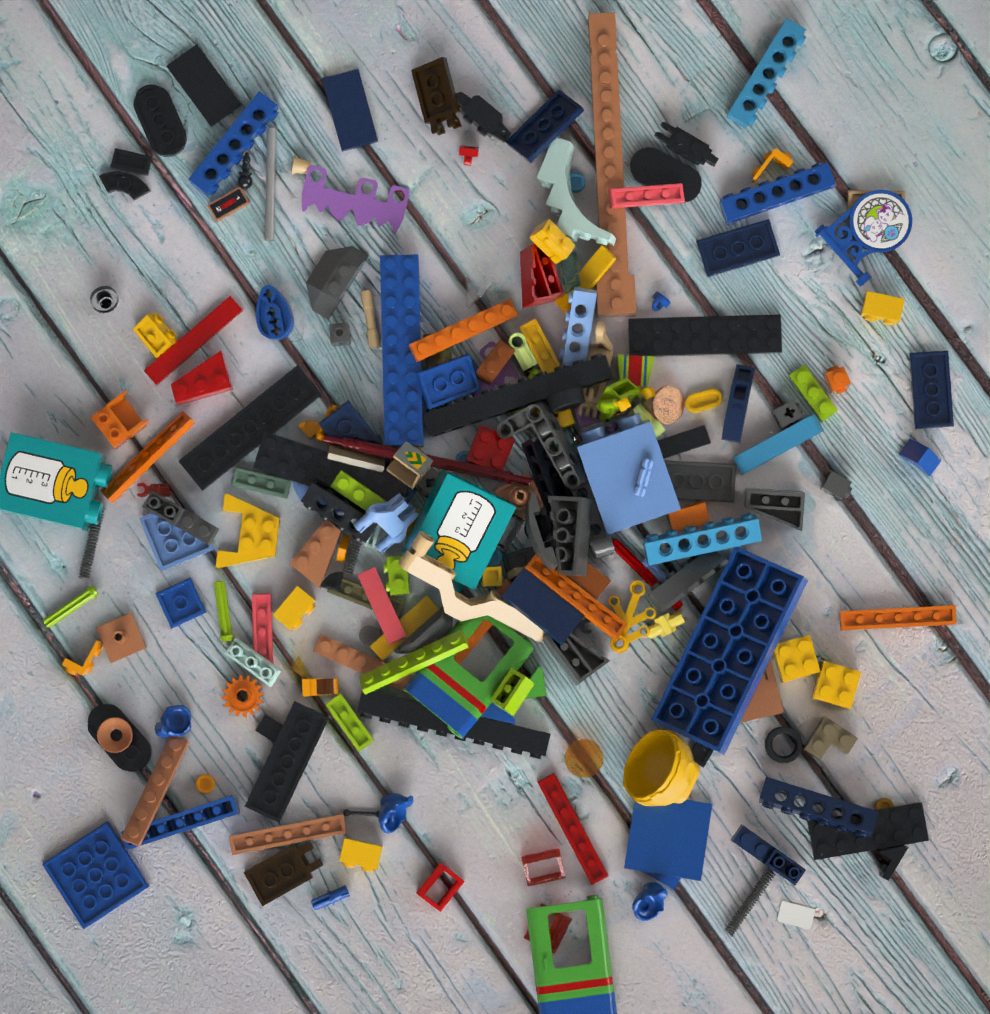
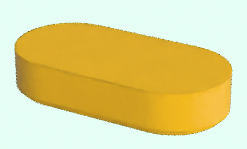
[685,388,723,413]

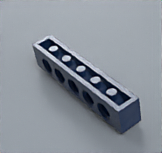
[759,777,879,838]

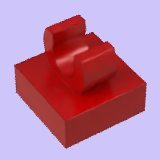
[459,145,479,166]

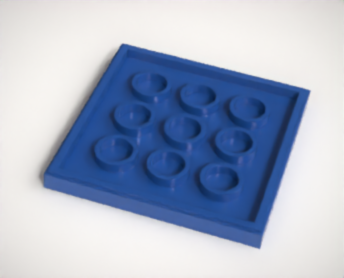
[624,800,713,881]
[42,821,150,929]

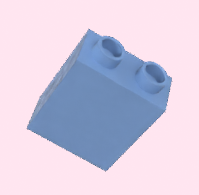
[576,413,681,535]

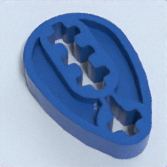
[256,285,294,340]

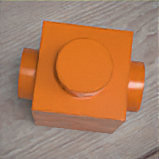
[824,365,851,394]

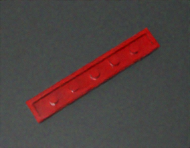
[144,296,243,385]
[538,773,608,885]

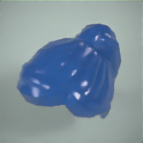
[155,705,192,738]
[378,793,414,834]
[632,882,667,921]

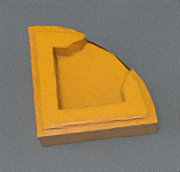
[297,421,320,440]
[336,535,350,563]

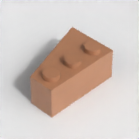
[289,520,342,589]

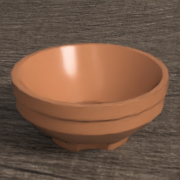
[97,717,133,753]

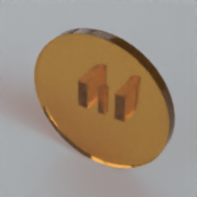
[651,386,685,424]
[565,739,603,778]

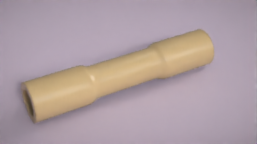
[360,290,380,348]

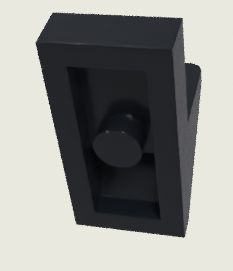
[877,845,908,881]

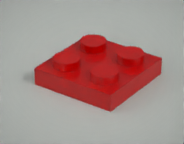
[465,425,515,470]

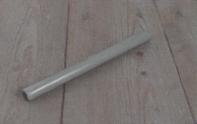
[265,127,276,241]

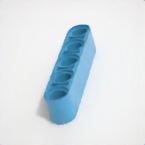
[733,414,824,475]

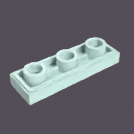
[225,638,282,686]

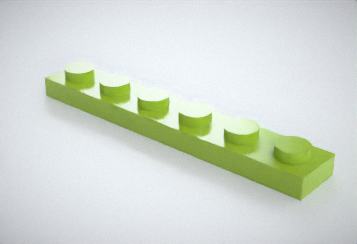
[359,629,469,695]

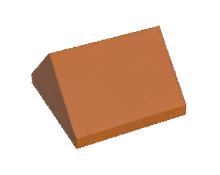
[666,500,710,540]

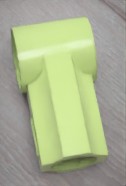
[508,333,538,371]
[628,403,665,438]

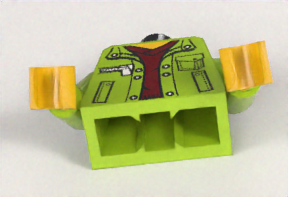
[596,377,656,423]

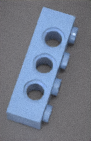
[559,287,597,366]

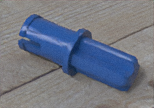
[311,885,350,910]

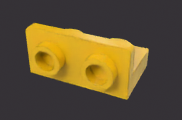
[132,312,179,358]

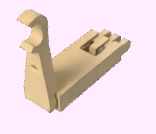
[578,322,614,419]

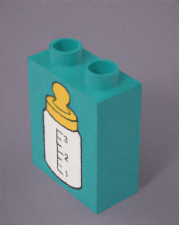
[0,432,112,531]
[401,469,516,593]

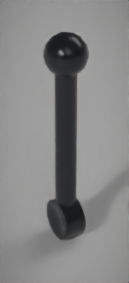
[343,809,380,818]

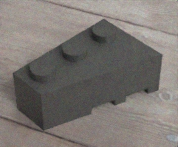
[542,633,610,686]

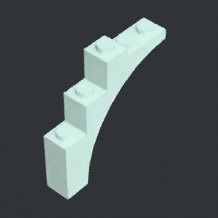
[537,138,616,246]

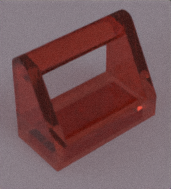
[521,848,566,887]
[524,903,572,954]

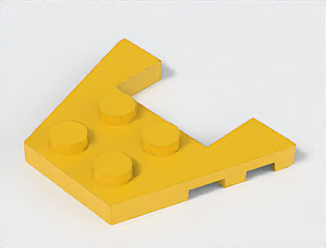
[216,493,280,568]

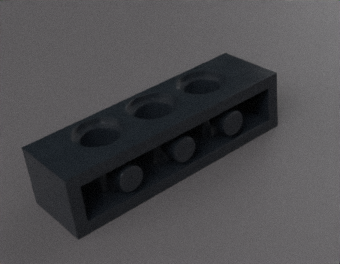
[521,437,573,516]
[301,478,378,543]

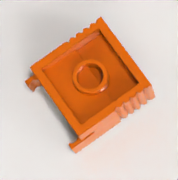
[91,390,150,450]

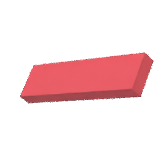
[608,183,685,209]
[357,567,406,645]
[252,593,274,664]

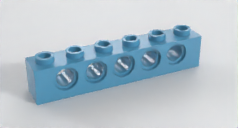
[727,18,806,129]
[642,513,762,566]

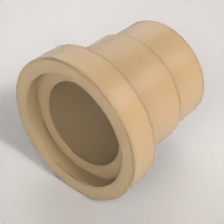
[291,155,311,175]

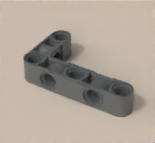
[497,401,587,489]
[570,465,615,559]

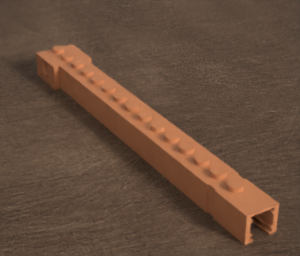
[588,12,636,318]

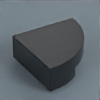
[321,572,344,591]

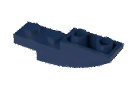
[721,364,755,443]
[731,824,806,885]

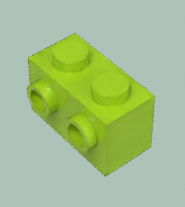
[383,555,410,596]
[490,668,534,716]

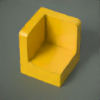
[482,566,502,587]

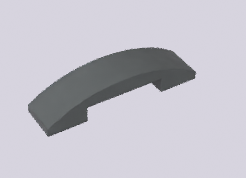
[525,493,558,571]

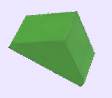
[525,666,547,699]

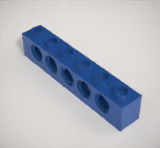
[188,91,279,197]
[719,162,836,225]
[121,795,240,850]

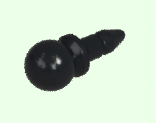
[237,152,253,189]

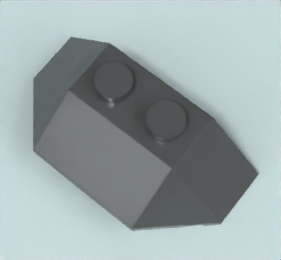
[306,246,369,320]
[394,606,453,654]

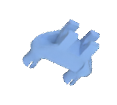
[353,493,419,554]

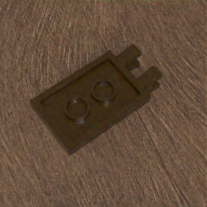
[411,57,462,136]
[244,842,323,906]

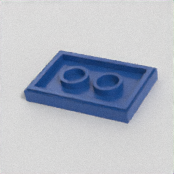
[416,354,481,409]

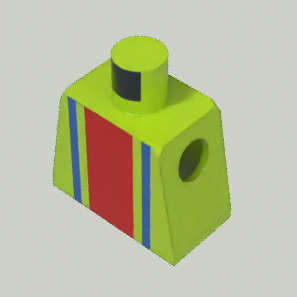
[617,355,654,399]

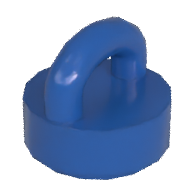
[652,291,671,311]

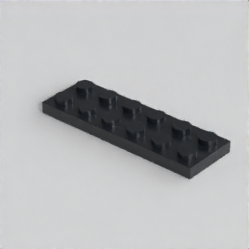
[244,701,329,823]
[807,802,929,860]

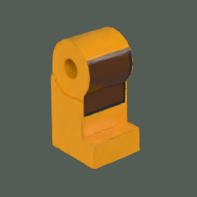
[302,678,339,697]

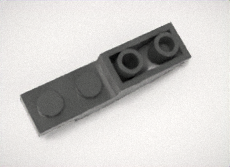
[142,491,219,545]

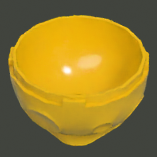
[623,730,700,806]

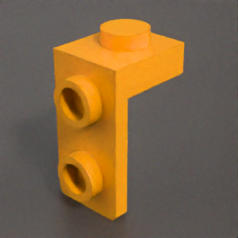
[751,148,794,183]
[62,639,103,676]

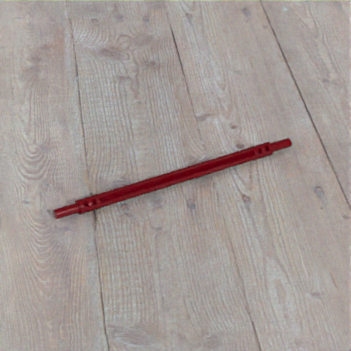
[323,435,532,486]

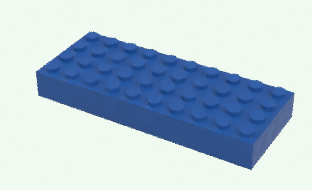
[651,547,808,755]

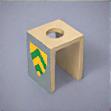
[386,442,433,490]

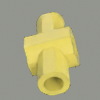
[646,611,685,639]

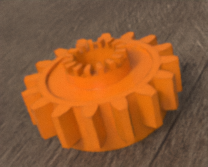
[221,675,264,717]

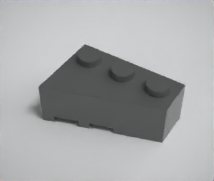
[744,488,805,531]

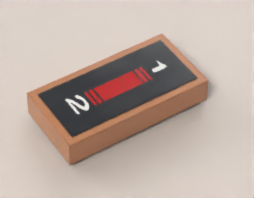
[207,187,250,222]

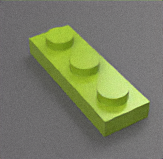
[788,364,838,422]
[330,470,388,511]
[325,694,375,752]

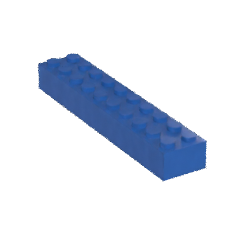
[380,254,424,448]

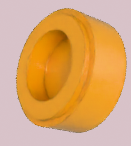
[196,774,216,794]

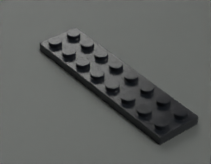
[628,314,782,357]
[178,365,322,491]
[253,431,408,501]

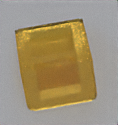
[291,656,310,679]

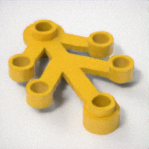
[608,580,657,653]

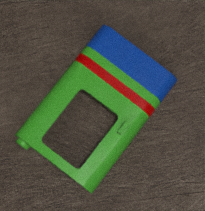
[402,615,534,739]
[526,895,617,1014]

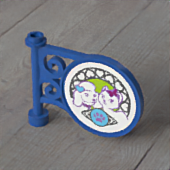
[814,190,912,287]

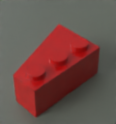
[520,244,565,309]
[171,351,233,406]

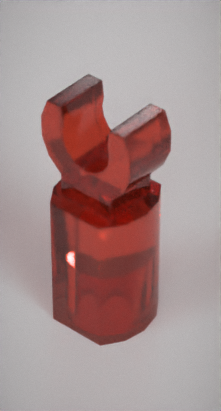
[137,483,171,498]

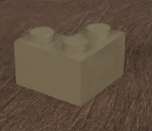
[802,717,858,760]

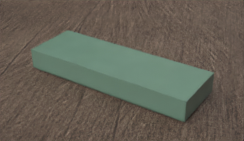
[231,467,292,499]

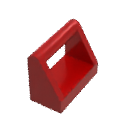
[416,862,465,912]

